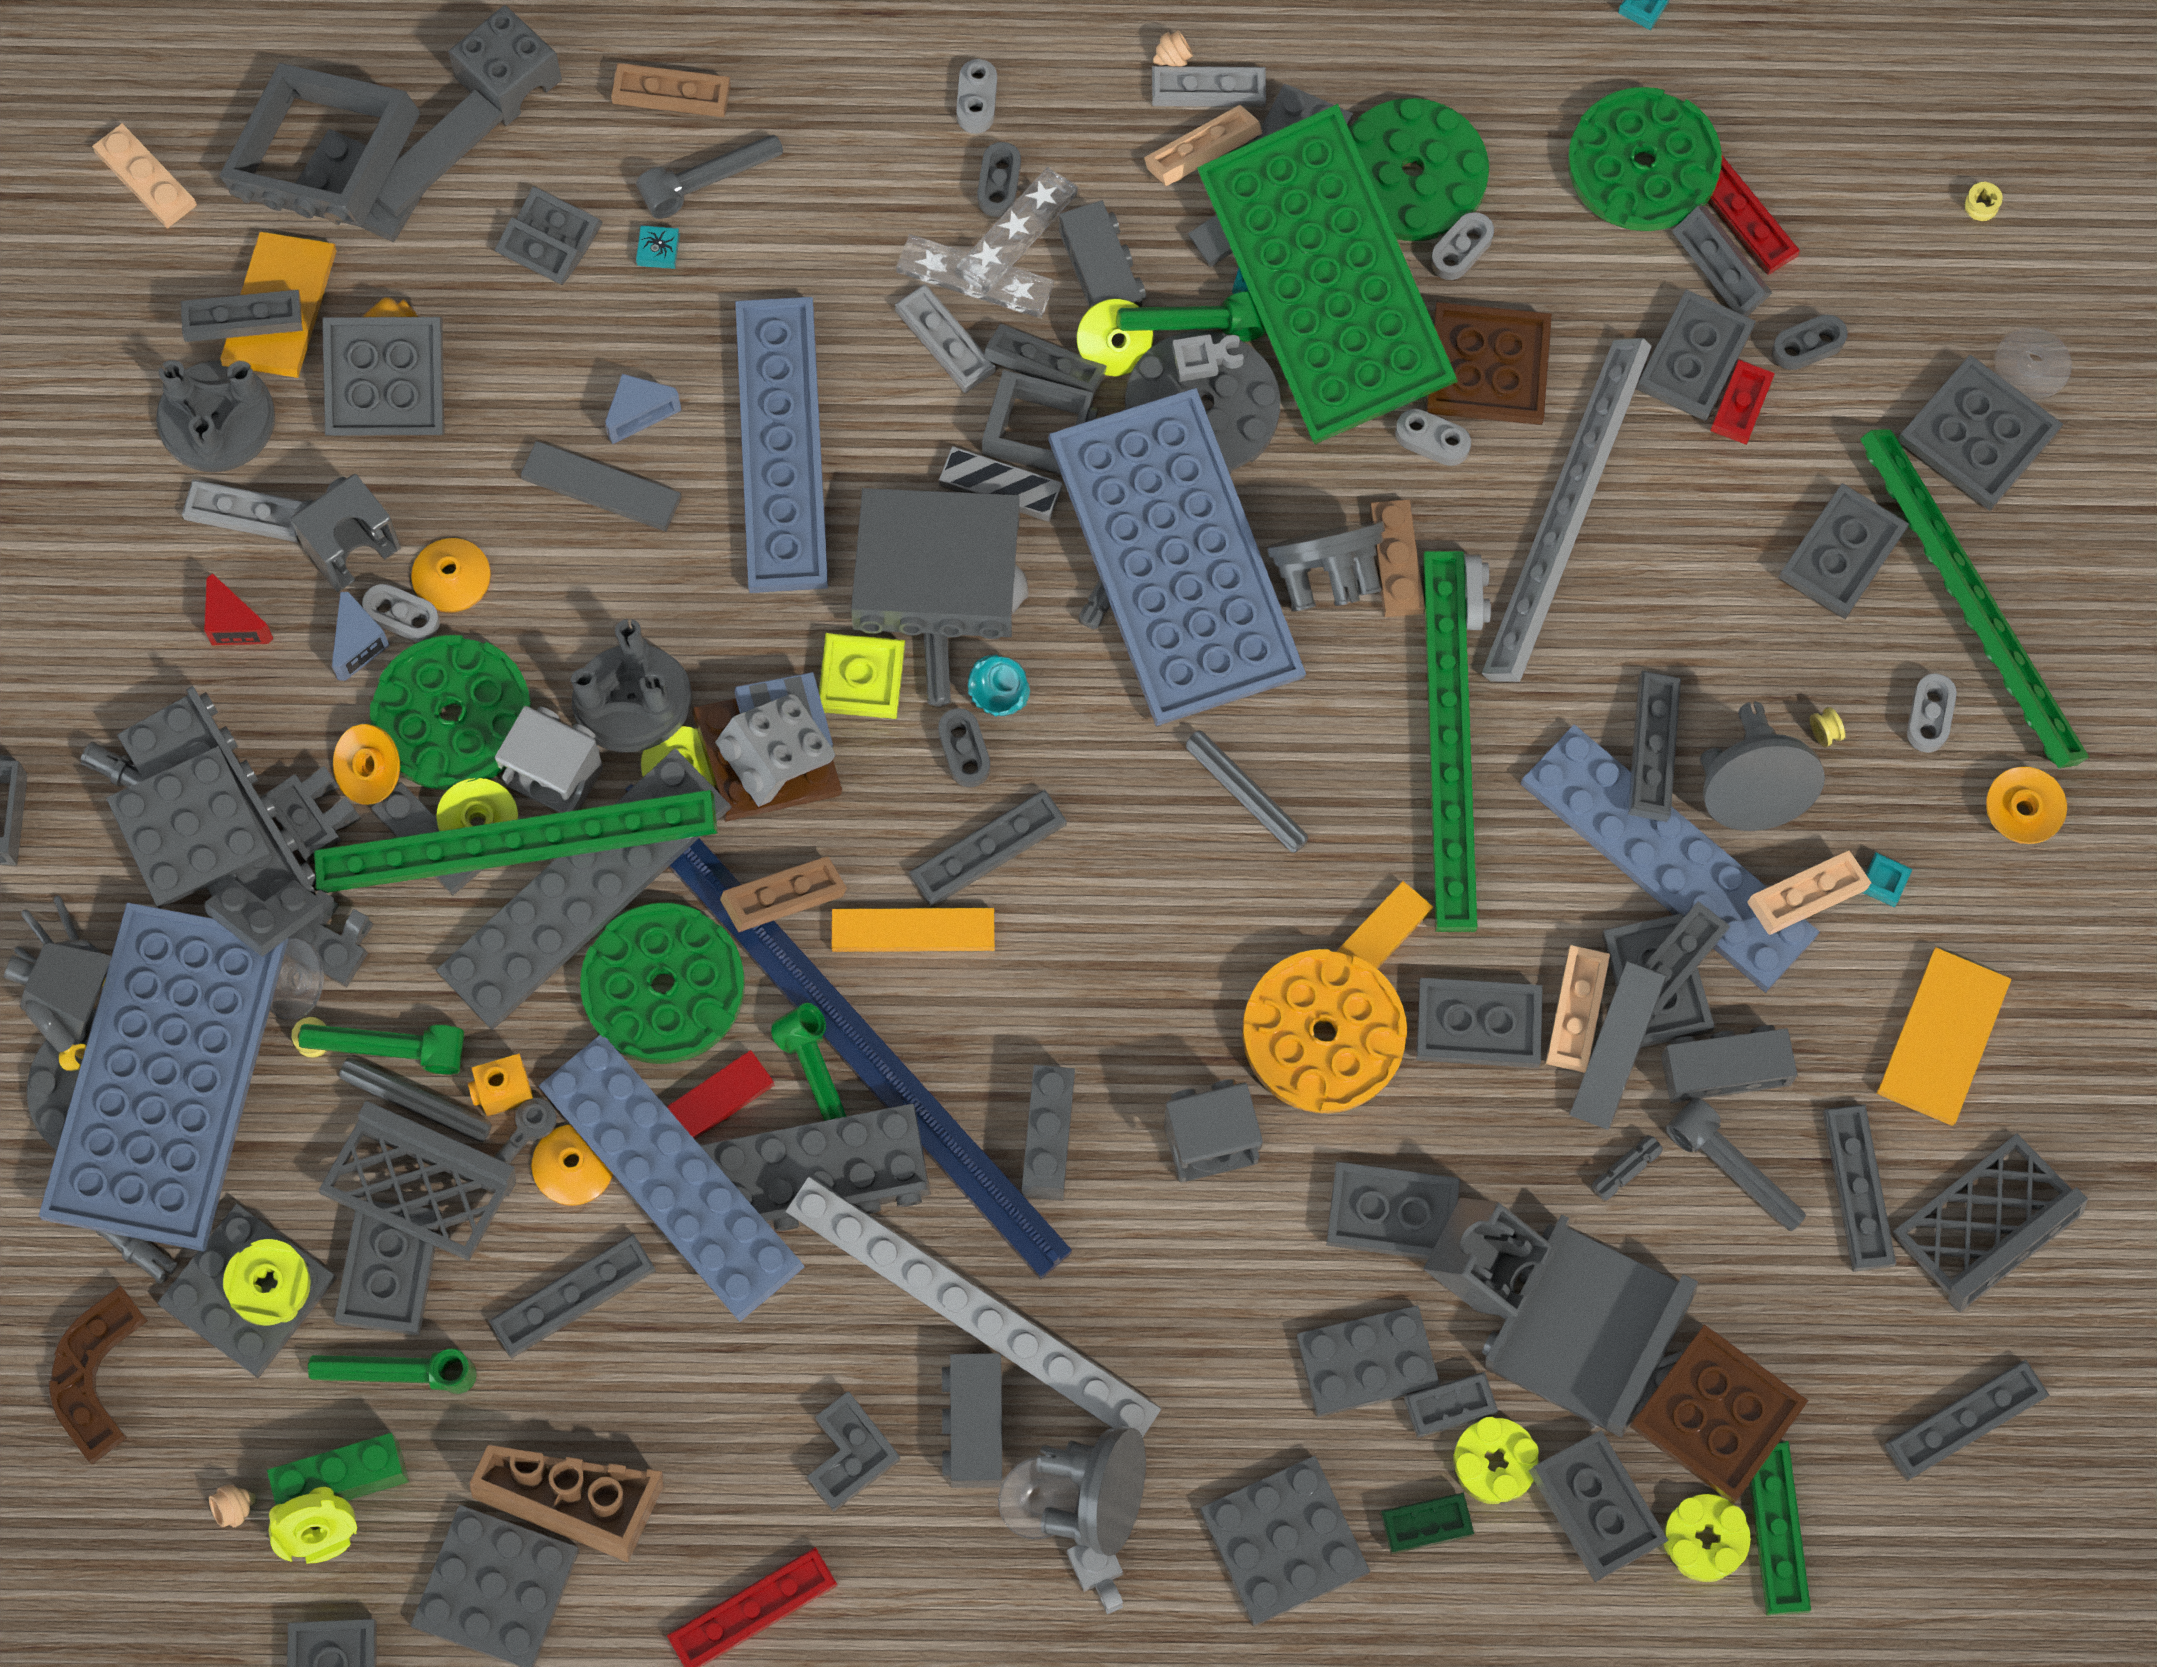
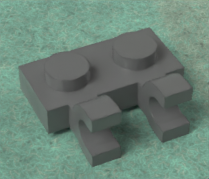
[266,766,362,863]
[285,890,373,988]

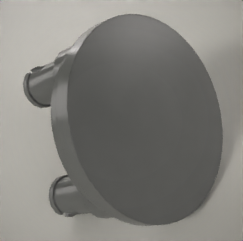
[156,360,275,472]
[1267,520,1385,612]
[571,619,692,752]
[1700,701,1825,831]
[1037,1426,1146,1556]

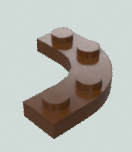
[49,1285,148,1464]

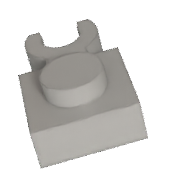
[1172,334,1244,382]

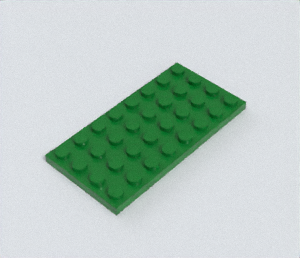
[1197,104,1458,444]

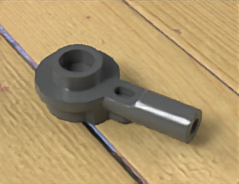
[494,1098,557,1164]

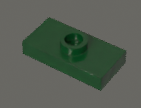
[1380,1492,1474,1555]

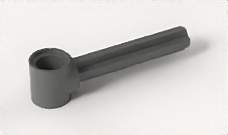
[636,135,783,219]
[1665,1097,1806,1231]

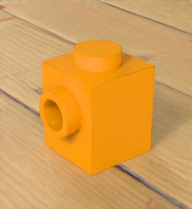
[468,1054,533,1116]

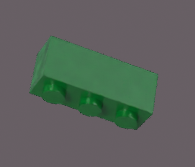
[267,1433,409,1505]

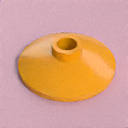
[411,538,491,613]
[333,724,400,805]
[1986,767,2067,844]
[531,1124,613,1206]

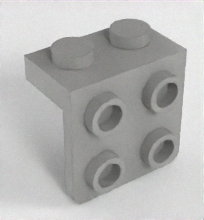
[715,694,835,807]

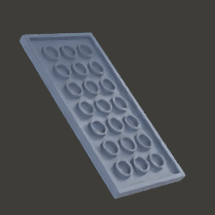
[1048,388,1306,726]
[39,902,289,1251]

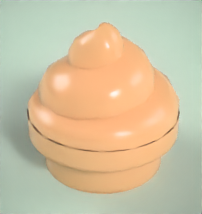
[1153,30,1193,67]
[209,1484,256,1528]

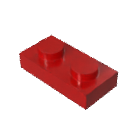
[1710,360,1775,445]

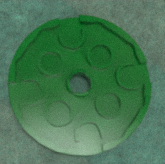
[1568,87,1722,231]
[1349,98,1489,241]
[370,635,532,790]
[580,903,745,1064]

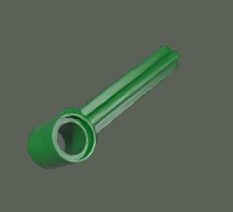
[1116,292,1265,342]
[771,1003,847,1121]
[298,1024,464,1075]
[308,1349,477,1394]

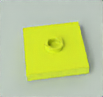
[819,633,905,719]

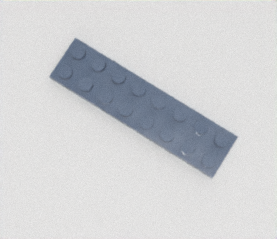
[735,297,828,593]
[1521,724,1820,993]
[539,1035,804,1322]

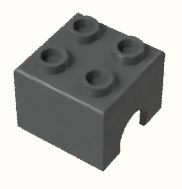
[448,5,562,126]
[291,474,401,592]
[1164,1079,1263,1183]
[1424,1198,1553,1318]

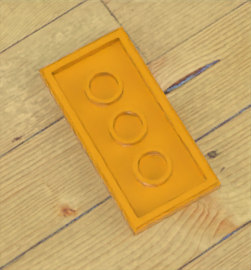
[220,232,337,378]
[1876,947,2011,1126]

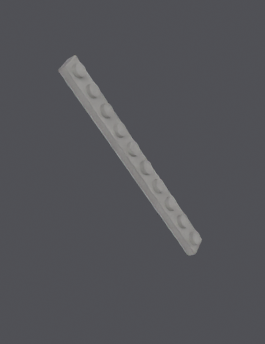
[1481,338,1652,682]
[786,1176,1162,1438]

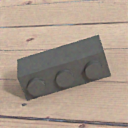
[1059,200,1146,308]
[1661,1025,1798,1103]
[1022,1065,1075,1201]
[942,1354,1002,1488]

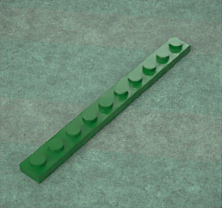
[1860,429,2089,769]
[1423,551,1478,932]
[314,790,718,893]

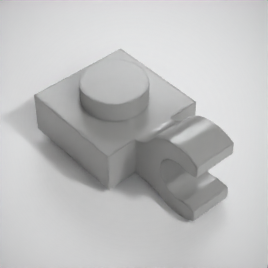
[1067,1545,1123,1615]

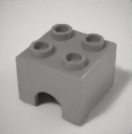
[495,706,603,813]

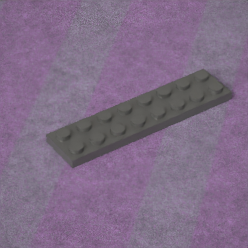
[436,748,732,1030]

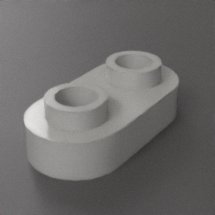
[957,59,997,134]
[1431,212,1494,280]
[1395,409,1471,466]
[1464,554,1491,630]
[362,584,440,642]
[1907,673,1957,752]

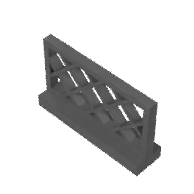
[319,1101,516,1261]
[1893,1133,2088,1313]

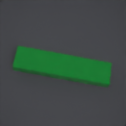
[1749,1441,1811,1616]

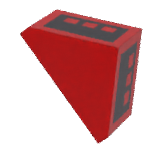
[204,573,274,645]

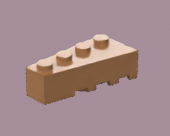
[469,1445,663,1562]

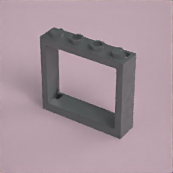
[219,63,420,227]

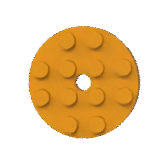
[1242,949,1407,1113]

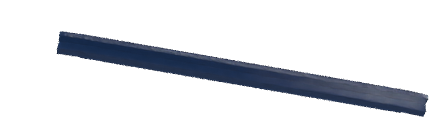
[625,783,1072,1280]

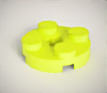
[223,1239,311,1326]
[1453,1417,1539,1504]
[268,1487,357,1563]
[1664,1494,1751,1582]

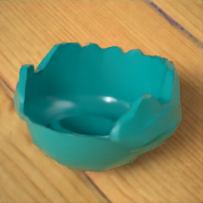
[967,655,1030,717]

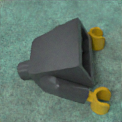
[3,939,112,1071]

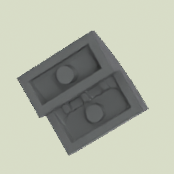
[494,186,603,285]

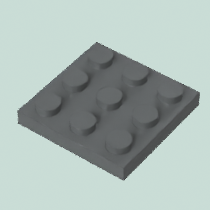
[323,317,445,436]
[1898,355,2063,511]
[106,746,272,909]
[157,1203,337,1379]
[1200,1456,1370,1627]
[411,1505,580,1667]

